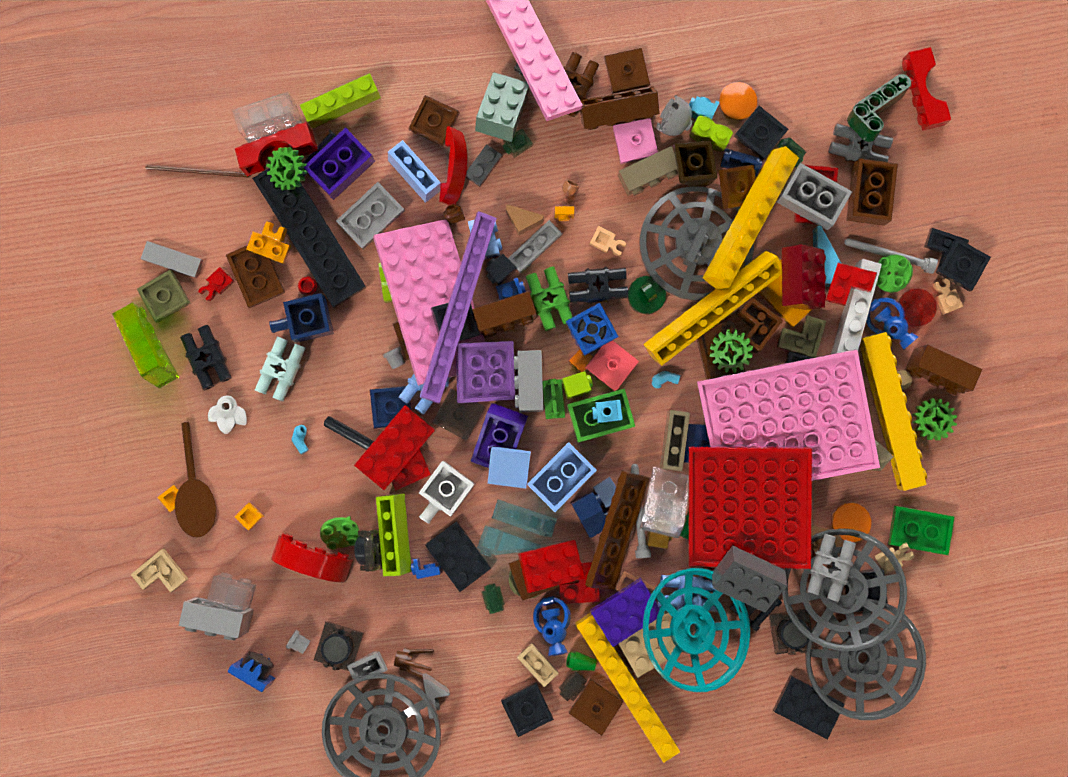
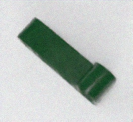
[847,74,911,142]

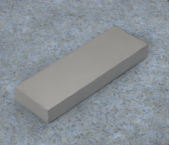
[508,220,562,274]
[141,241,203,278]

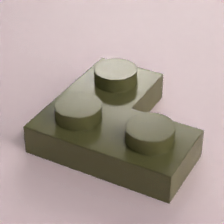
[777,315,826,358]

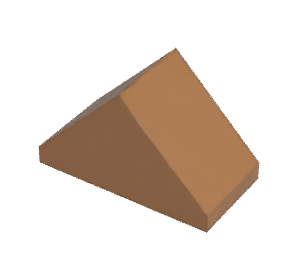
[506,205,544,236]

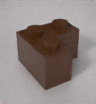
[736,297,783,354]

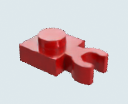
[198,267,235,301]

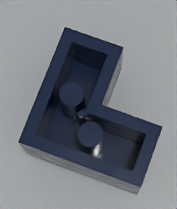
[571,492,608,538]

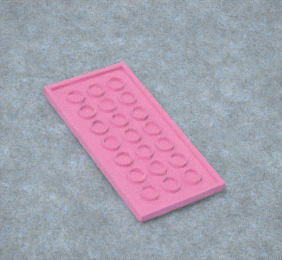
[373,219,485,386]

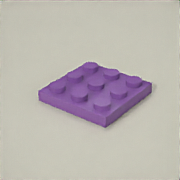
[456,341,515,403]

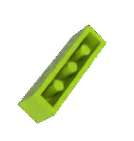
[300,73,381,129]
[376,494,412,576]

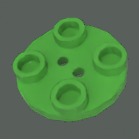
[876,254,913,293]
[320,516,360,550]

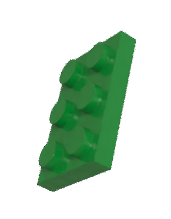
[888,506,955,556]

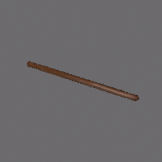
[145,165,251,178]

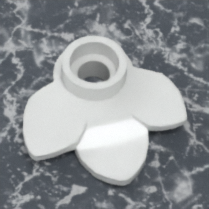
[208,395,247,434]

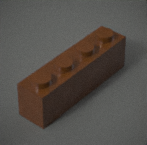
[580,86,660,130]

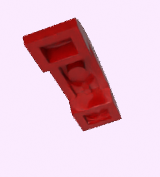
[439,126,467,205]

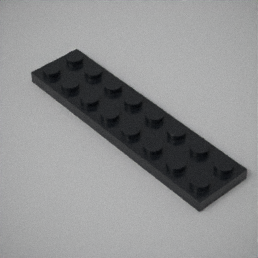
[252,168,367,308]

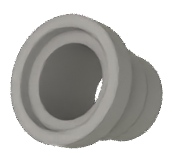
[383,347,405,369]
[286,630,310,654]

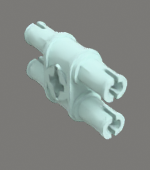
[255,336,306,402]

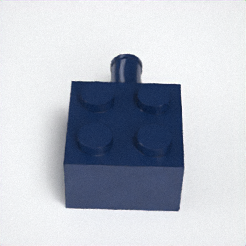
[269,293,334,343]

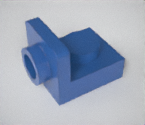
[496,278,526,300]
[411,558,442,579]

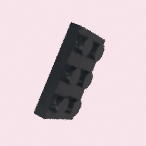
[425,521,491,592]
[773,675,845,740]

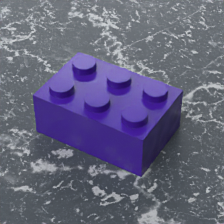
[303,127,375,200]
[591,577,660,647]

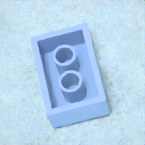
[527,442,597,512]

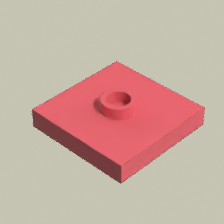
[585,340,639,391]

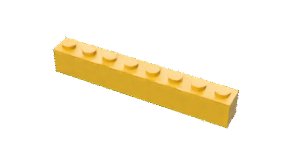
[702,146,799,289]
[643,251,782,366]
[859,332,927,491]
[575,612,680,763]

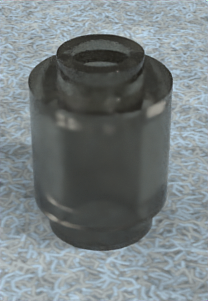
[559,671,587,701]

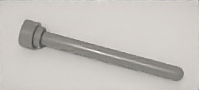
[844,238,938,274]
[631,464,651,558]

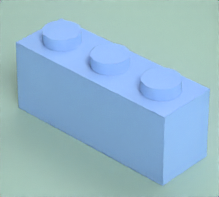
[388,140,441,203]

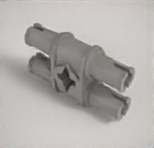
[807,534,856,602]

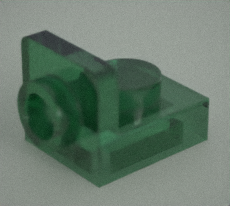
[502,129,533,158]
[777,138,806,168]

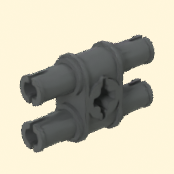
[828,123,893,162]

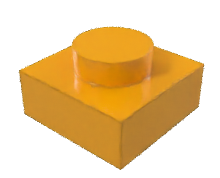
[554,206,574,221]
[157,485,178,513]
[235,503,264,531]

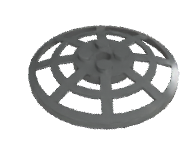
[639,186,754,301]
[782,528,907,651]
[805,599,926,720]
[322,673,441,777]

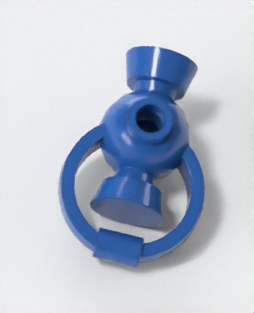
[866,298,918,350]
[533,596,571,656]

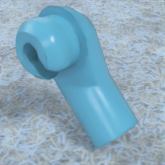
[652,371,680,389]
[291,425,309,455]

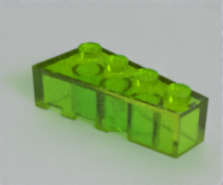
[112,302,179,388]

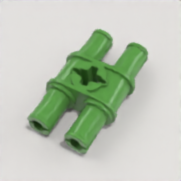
[526,266,573,331]

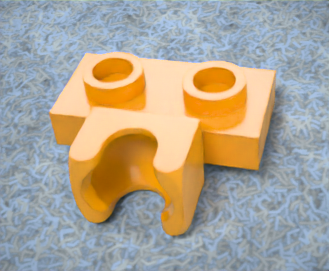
[246,221,291,264]

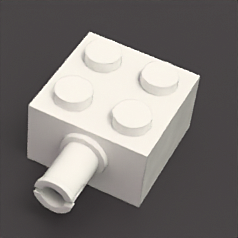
[419,461,475,524]

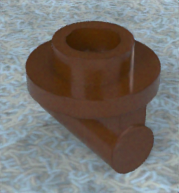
[443,204,465,225]

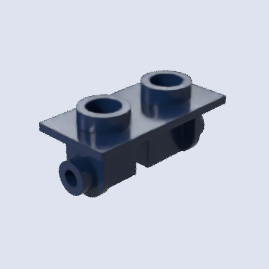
[720,148,762,177]

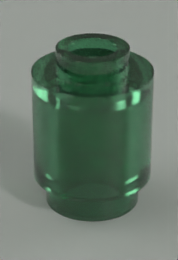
[481,583,505,614]

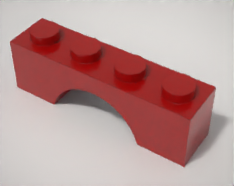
[902,47,952,131]
[235,122,318,177]

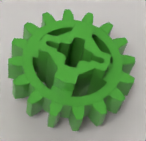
[266,147,307,190]
[710,330,753,373]
[912,398,957,441]

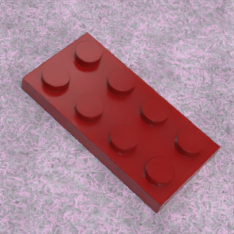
[354,405,435,491]

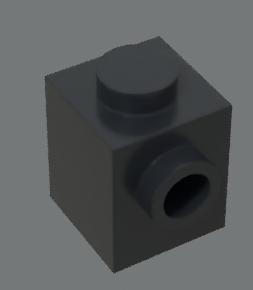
[486,254,516,285]

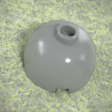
[656,95,693,136]

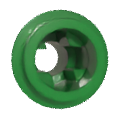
[566,651,597,671]

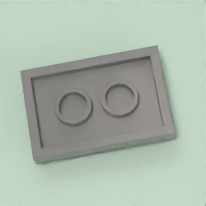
[336,182,405,250]

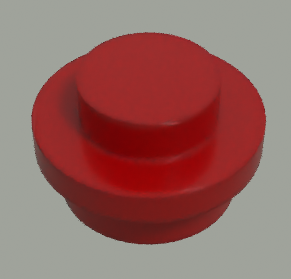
[298,276,318,296]

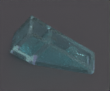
[492,499,557,537]
[477,525,541,557]

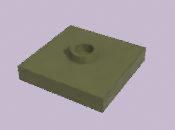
[137,270,191,323]

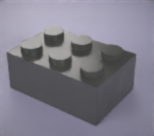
[712,546,787,612]

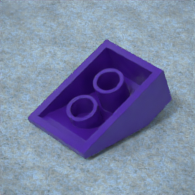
[471,403,528,468]

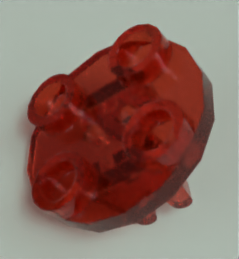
[896,288,937,327]

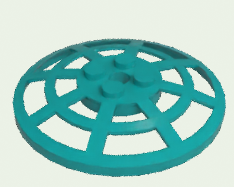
[643,568,750,692]

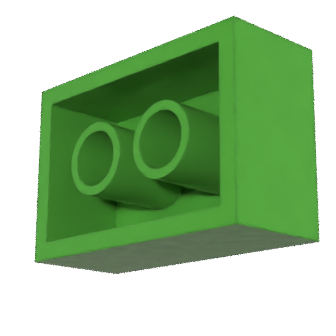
[567,389,635,443]

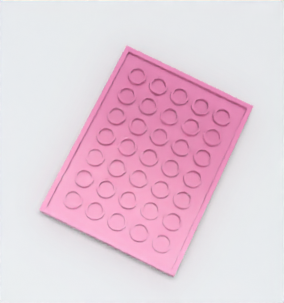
[697,349,880,481]

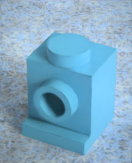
[689,96,719,120]
[592,400,622,423]

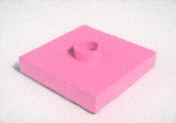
[613,118,658,164]

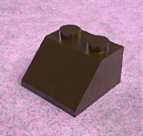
[673,141,717,187]

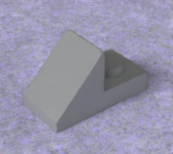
[422,674,450,719]

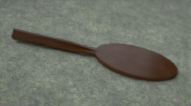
[175,422,216,538]

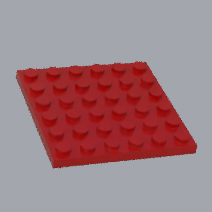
[689,447,812,569]

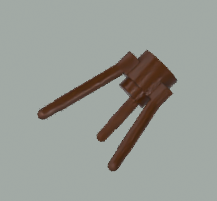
[394,648,434,679]

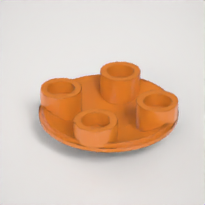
[719,82,757,120]

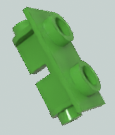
[542,379,565,419]

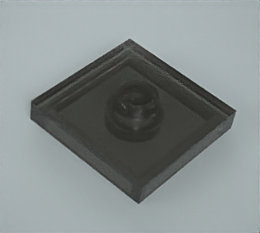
[432,389,485,441]

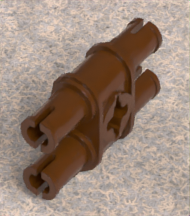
[563,52,599,117]

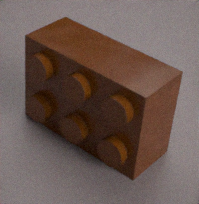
[846,159,898,226]
[473,291,536,338]
[905,345,983,395]

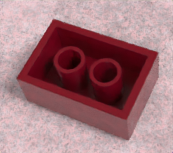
[782,244,826,310]

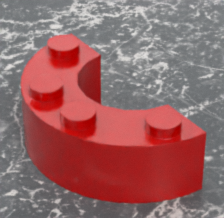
[271,533,353,583]

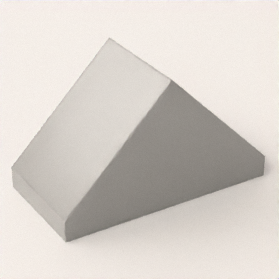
[347,651,388,680]

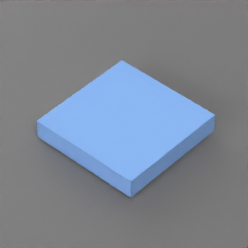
[487,446,531,489]

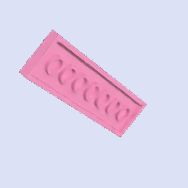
[486,0,583,121]

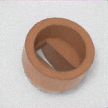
[562,179,579,196]

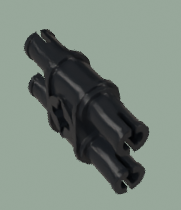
[568,267,628,304]
[180,325,232,391]

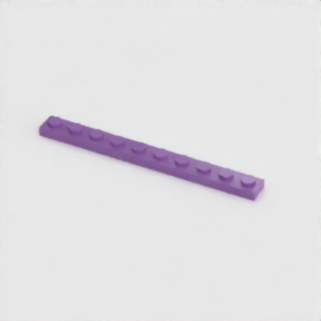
[420,211,497,403]

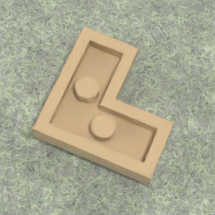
[131,549,188,592]

